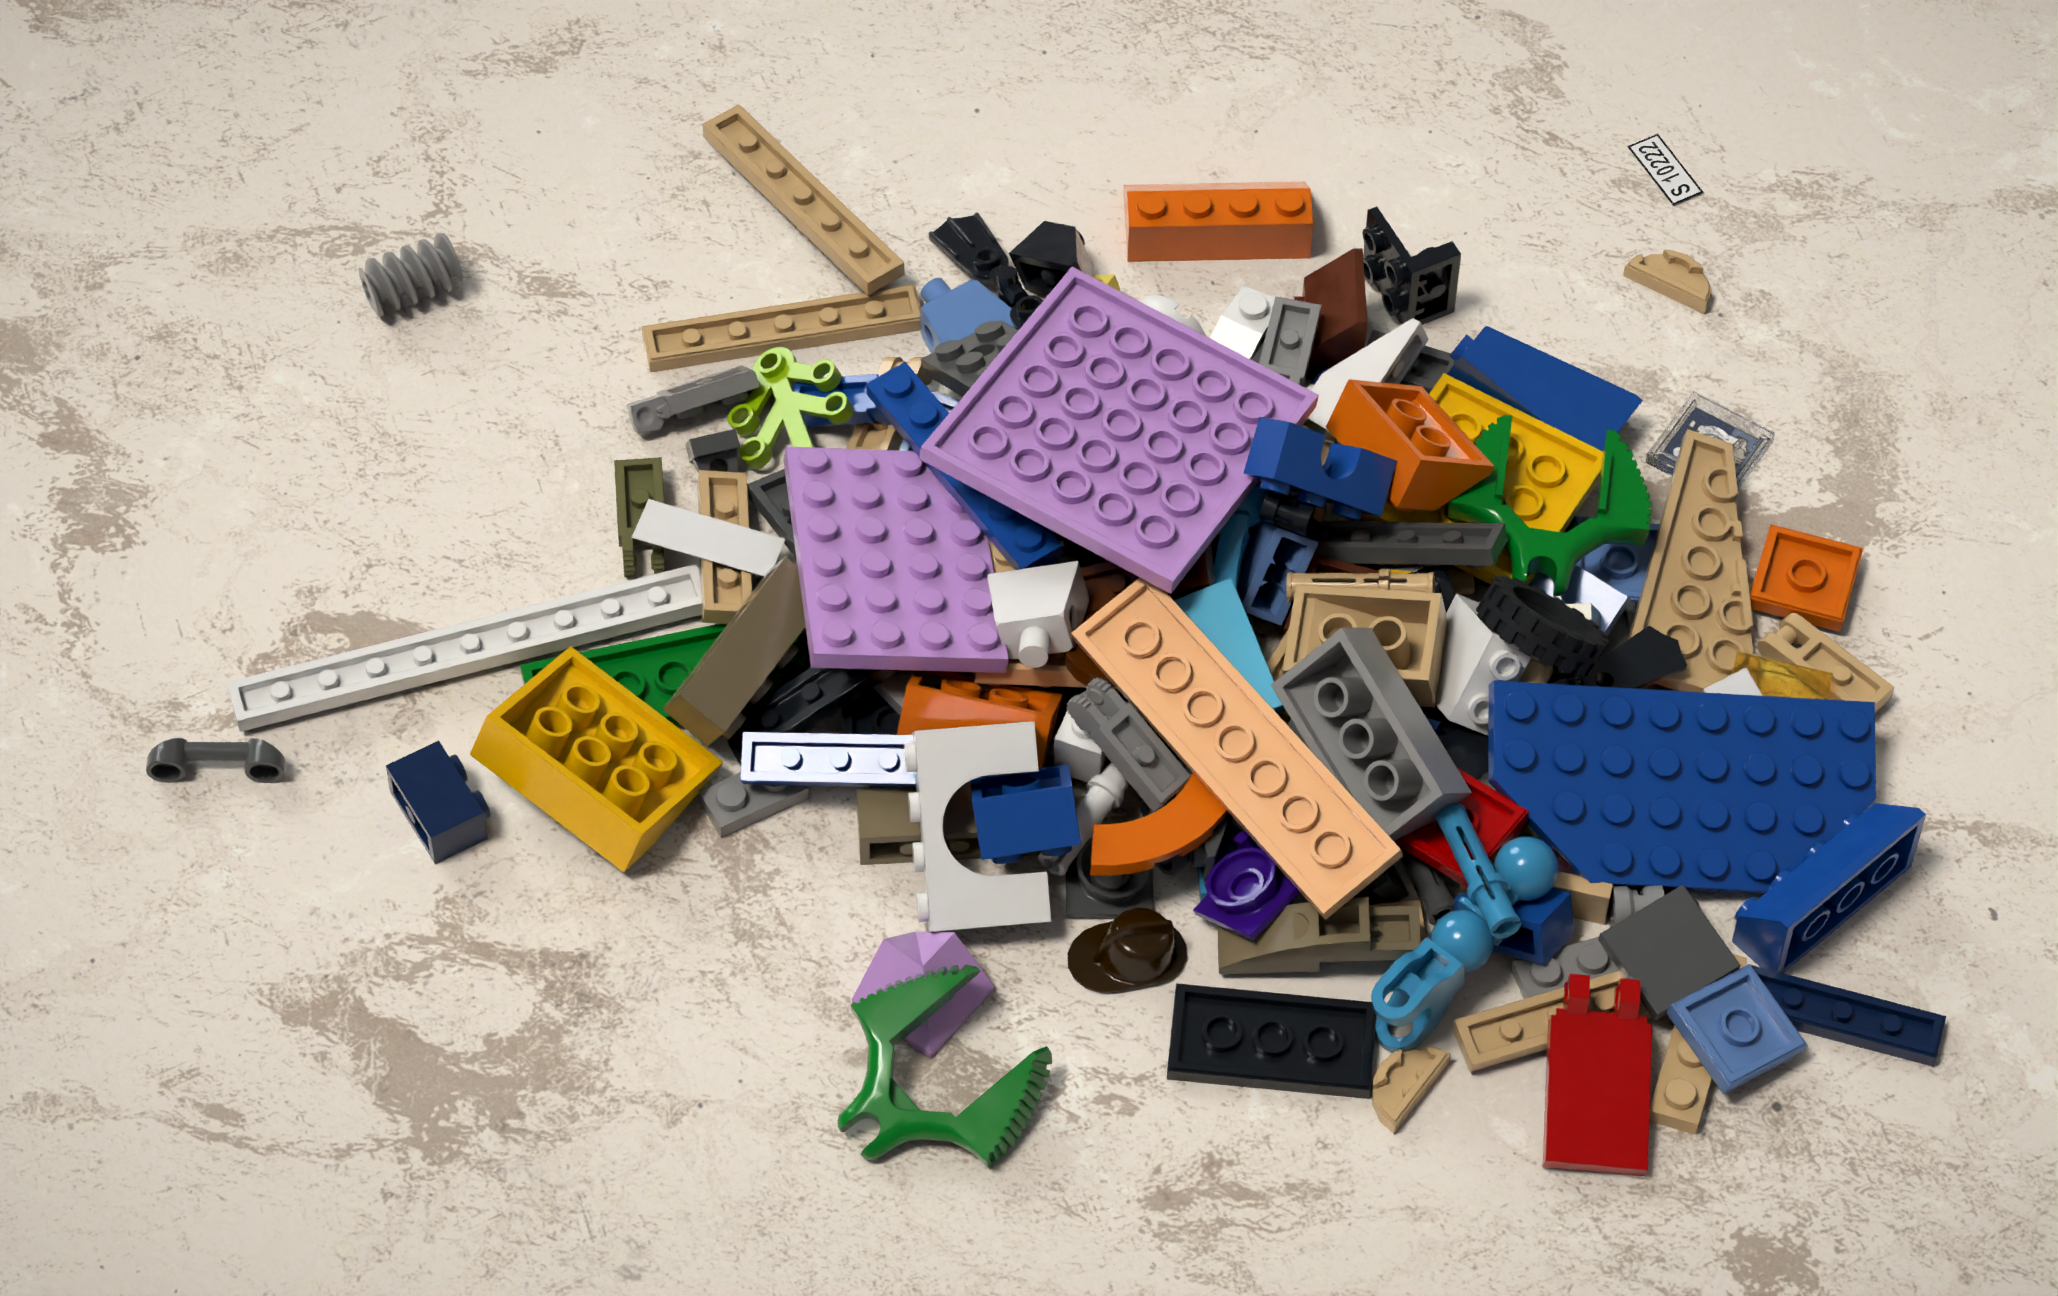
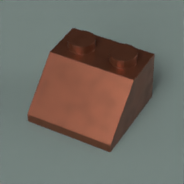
[1294,248,1367,380]

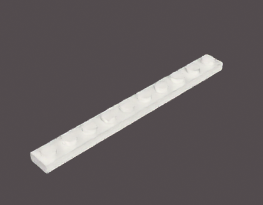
[226,564,702,732]

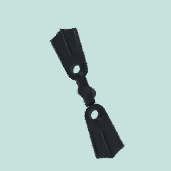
[928,212,1043,330]
[1438,626,1687,780]

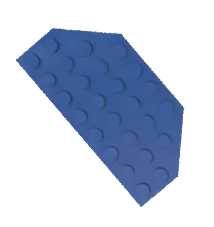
[1488,681,1876,895]

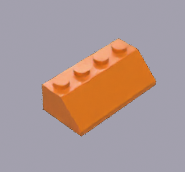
[1123,181,1313,262]

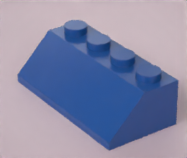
[1732,803,1926,973]

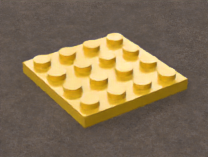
[1360,373,1603,585]

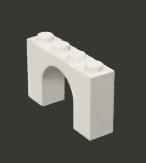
[904,721,1051,932]

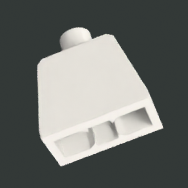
[988,561,1089,668]

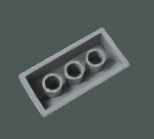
[1271,628,1472,841]

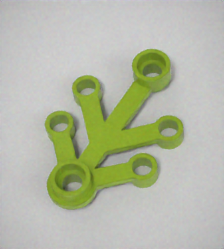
[728,347,854,469]

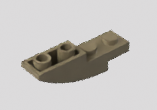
[1217,897,1421,974]

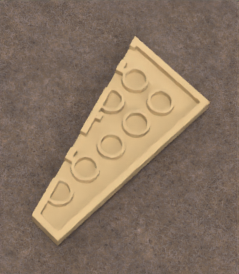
[1628,429,1758,692]

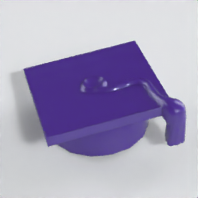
[1193,831,1300,941]

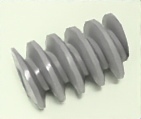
[358,233,463,318]

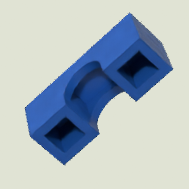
[1244,417,1397,521]

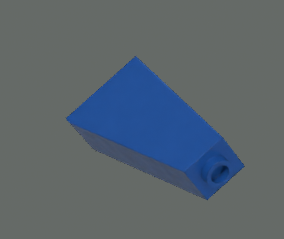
[1447,326,1643,451]

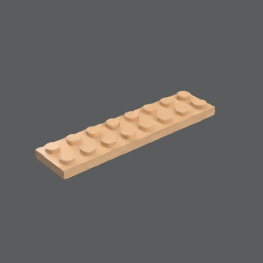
[1071,577,1403,920]

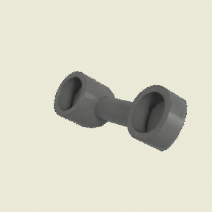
[146,738,285,783]

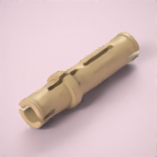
[1286,569,1435,603]

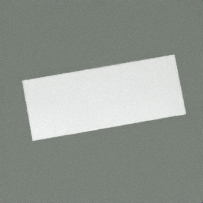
[631,499,785,576]

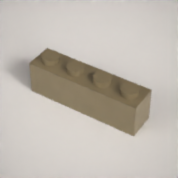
[663,557,807,747]
[856,781,1042,865]

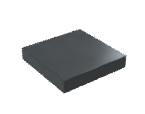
[1598,885,1741,1021]

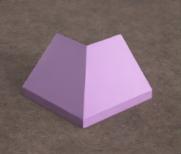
[852,931,994,1059]

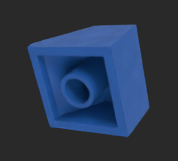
[971,763,1081,864]

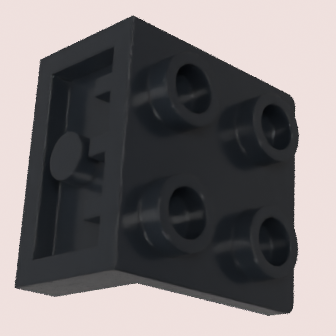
[1362,206,1461,325]

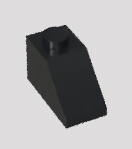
[1009,221,1093,295]

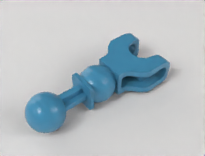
[1371,837,1558,1053]

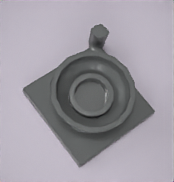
[1066,838,1154,919]

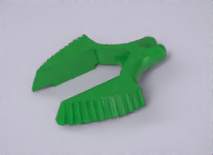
[1448,415,1651,596]
[837,965,1052,1169]

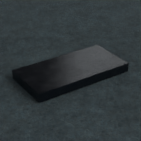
[1167,983,1376,1099]

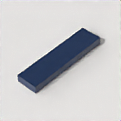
[1751,965,1946,1067]

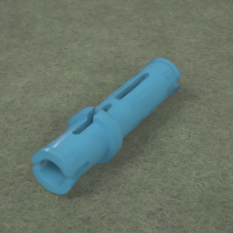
[1436,804,1521,939]

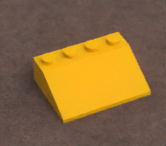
[470,646,723,872]

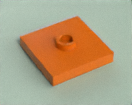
[1750,524,1863,632]

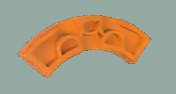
[1090,772,1229,876]

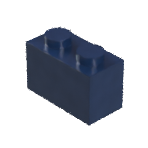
[386,740,491,864]

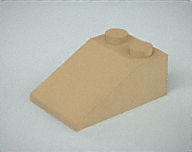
[1282,584,1448,708]

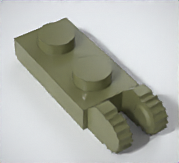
[614,457,665,577]

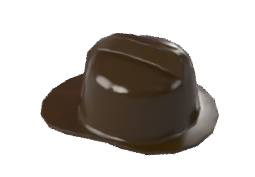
[1067,908,1187,993]

